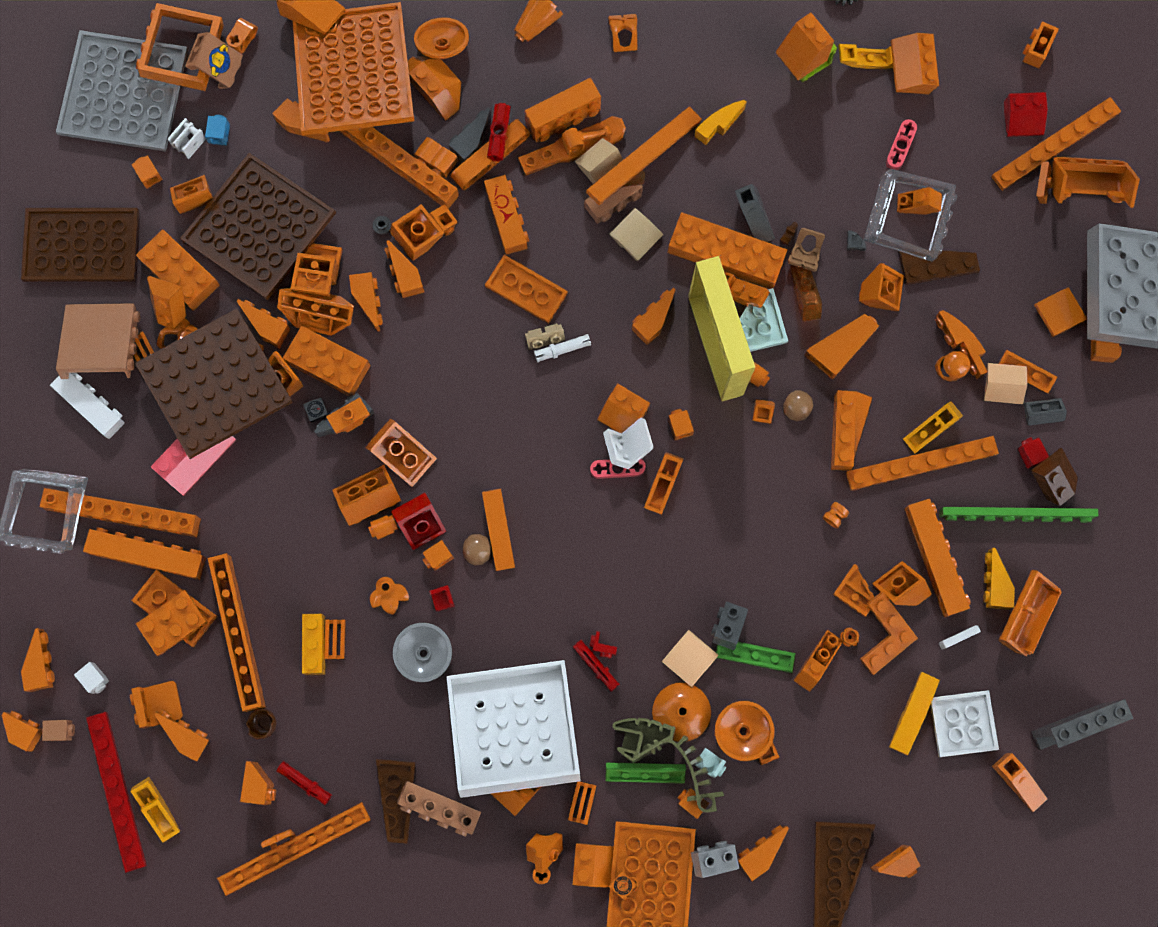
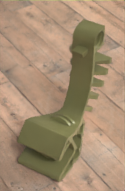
[613,718,724,813]

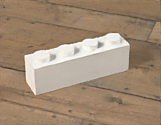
[50,373,125,439]

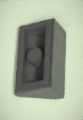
[1024,398,1067,425]

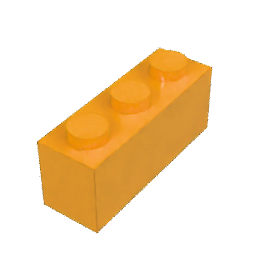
[302,614,325,675]

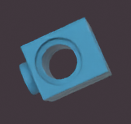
[205,115,230,145]

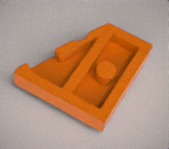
[833,564,874,617]

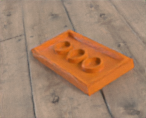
[485,254,568,324]
[131,570,218,647]

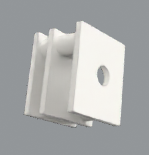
[168,118,206,159]

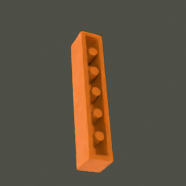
[904,498,971,618]
[83,527,206,580]

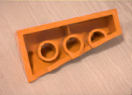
[831,390,872,471]

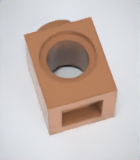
[42,720,75,741]

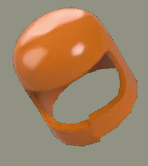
[935,351,970,382]

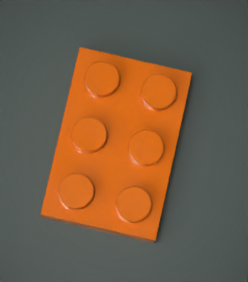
[136,590,208,656]

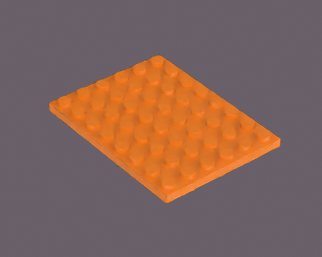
[293,2,415,136]

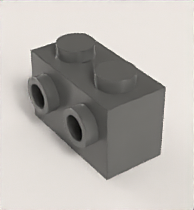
[711,601,748,650]

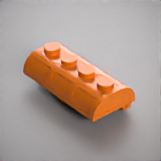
[999,570,1062,657]

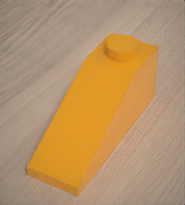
[903,402,963,453]

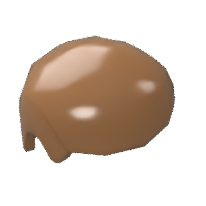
[783,390,814,421]
[463,534,492,566]

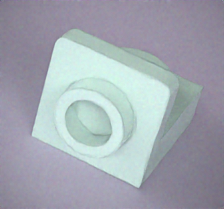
[695,748,726,778]

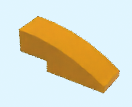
[694,100,747,145]
[131,777,180,843]

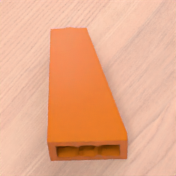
[804,314,879,380]

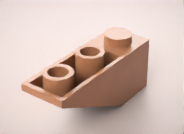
[584,185,643,224]

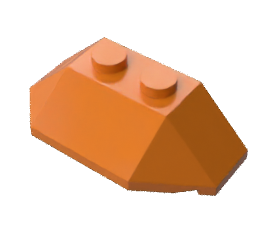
[408,56,461,121]
[277,288,354,336]

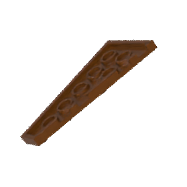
[813,822,876,927]

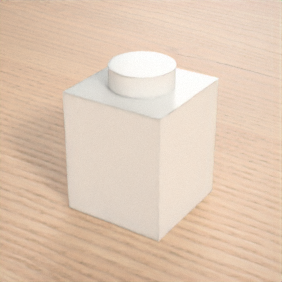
[74,662,109,694]

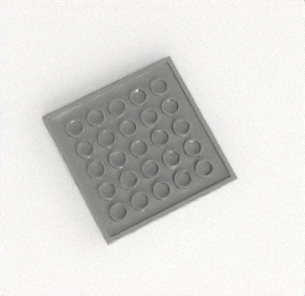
[56,30,188,152]

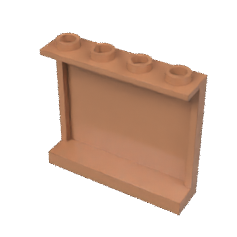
[56,303,140,379]

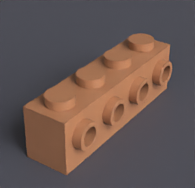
[397,781,481,837]

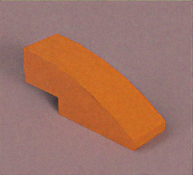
[644,452,684,515]

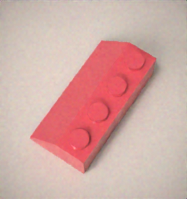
[151,436,236,496]

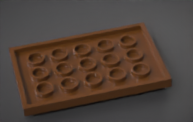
[21,208,139,282]

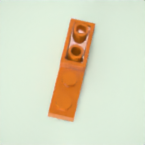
[724,271,770,308]
[936,310,988,379]

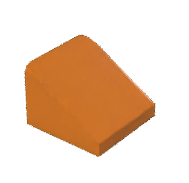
[752,399,775,424]

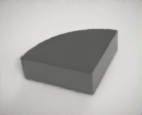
[847,230,866,251]

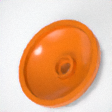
[414,18,469,59]
[652,683,711,742]
[715,701,774,761]

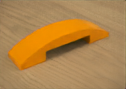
[838,44,893,69]

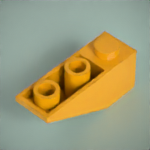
[983,548,1015,610]

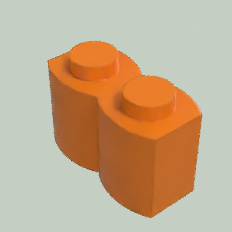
[414,137,458,178]

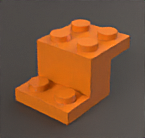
[291,243,343,296]

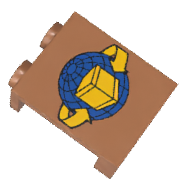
[185,32,243,89]

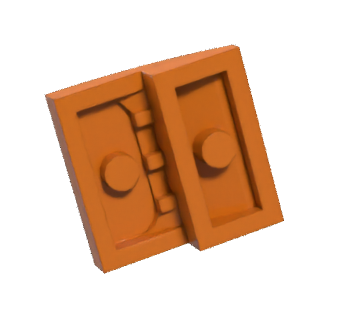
[1034,287,1087,337]

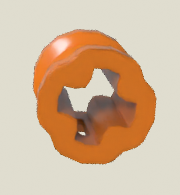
[532,868,551,884]

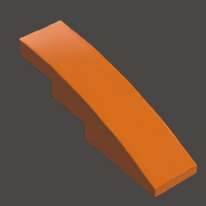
[482,488,515,571]

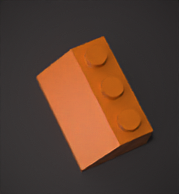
[890,33,939,94]
[332,465,402,526]

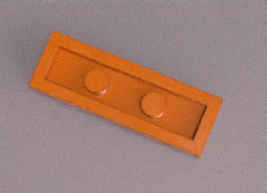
[998,350,1057,394]

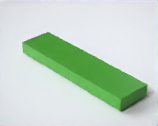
[716,642,796,673]
[605,763,686,783]

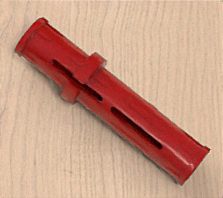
[572,639,620,692]
[276,761,332,805]

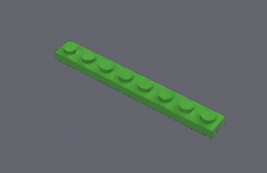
[939,507,1098,523]

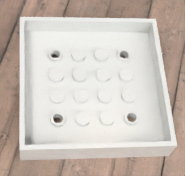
[447,660,581,798]

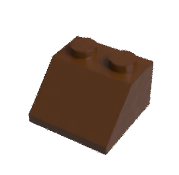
[1031,448,1078,506]

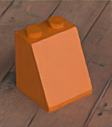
[776,12,834,81]

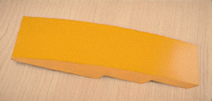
[889,672,940,755]

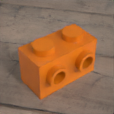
[1022,21,1059,69]

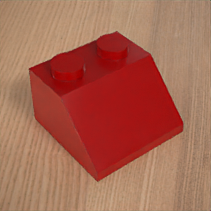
[1004,92,1048,137]
[391,493,447,550]

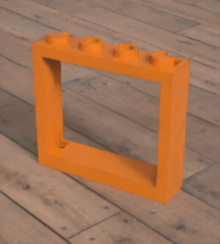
[136,3,224,91]

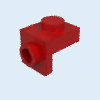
[590,631,617,659]

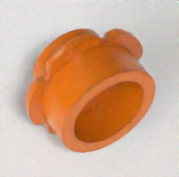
[840,627,859,647]

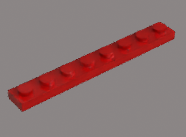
[86,712,147,873]

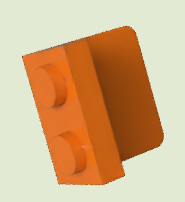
[130,681,183,729]

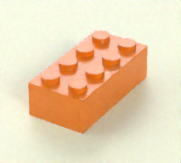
[525,77,601,143]
[136,229,220,311]
[283,326,371,396]

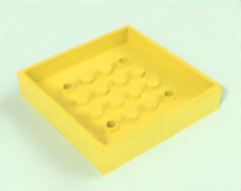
[688,256,755,401]

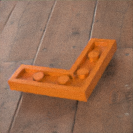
[860,592,918,675]

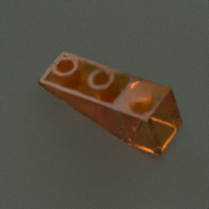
[790,266,822,322]

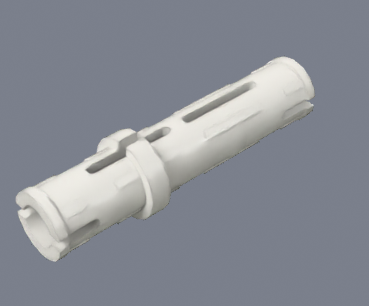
[534,334,591,363]

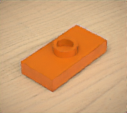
[1036,162,1053,204]

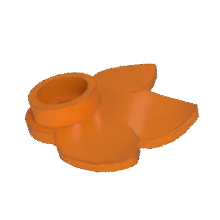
[370,577,409,615]

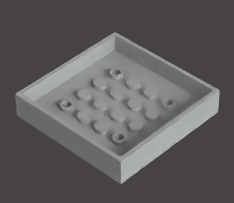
[1087,223,1158,349]

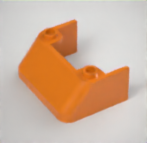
[1052,157,1140,208]

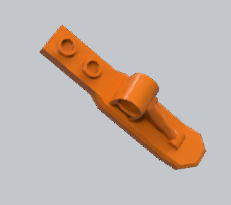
[518,116,626,176]

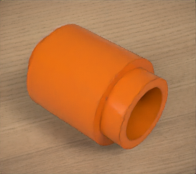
[749,362,770,388]
[368,515,398,540]

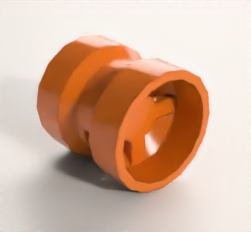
[822,502,849,529]

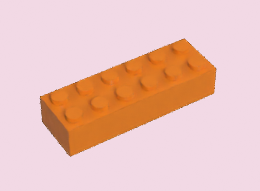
[667,212,788,289]

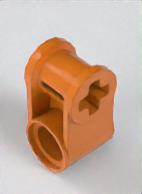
[226,18,258,54]

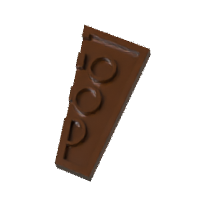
[898,248,980,285]
[376,759,416,844]

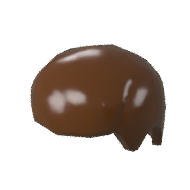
[246,708,277,740]

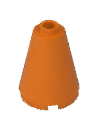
[514,0,563,43]

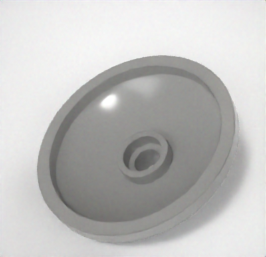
[393,623,452,682]

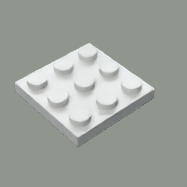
[930,690,999,757]

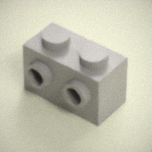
[691,841,740,878]

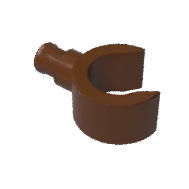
[779,222,798,245]

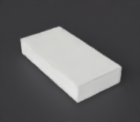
[939,625,981,650]

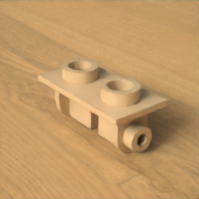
[525,323,565,350]

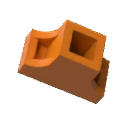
[326,397,370,434]
[526,832,563,874]

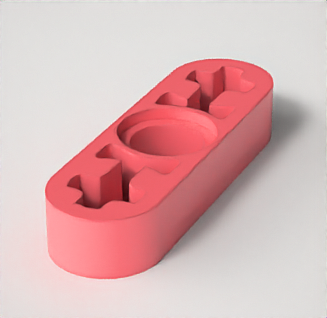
[886,119,917,170]
[590,459,646,479]

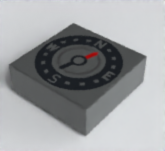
[303,397,328,423]

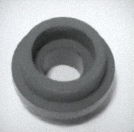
[373,216,391,235]

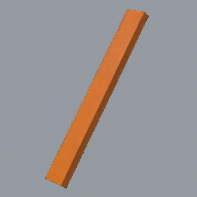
[586,106,702,205]
[217,802,371,896]

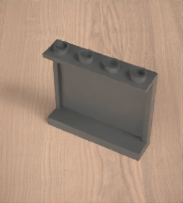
[1031,699,1133,750]

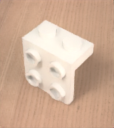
[603,418,653,469]

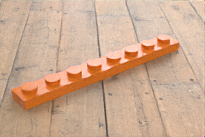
[991,97,1121,191]
[846,436,999,491]

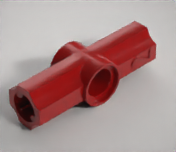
[487,103,511,162]

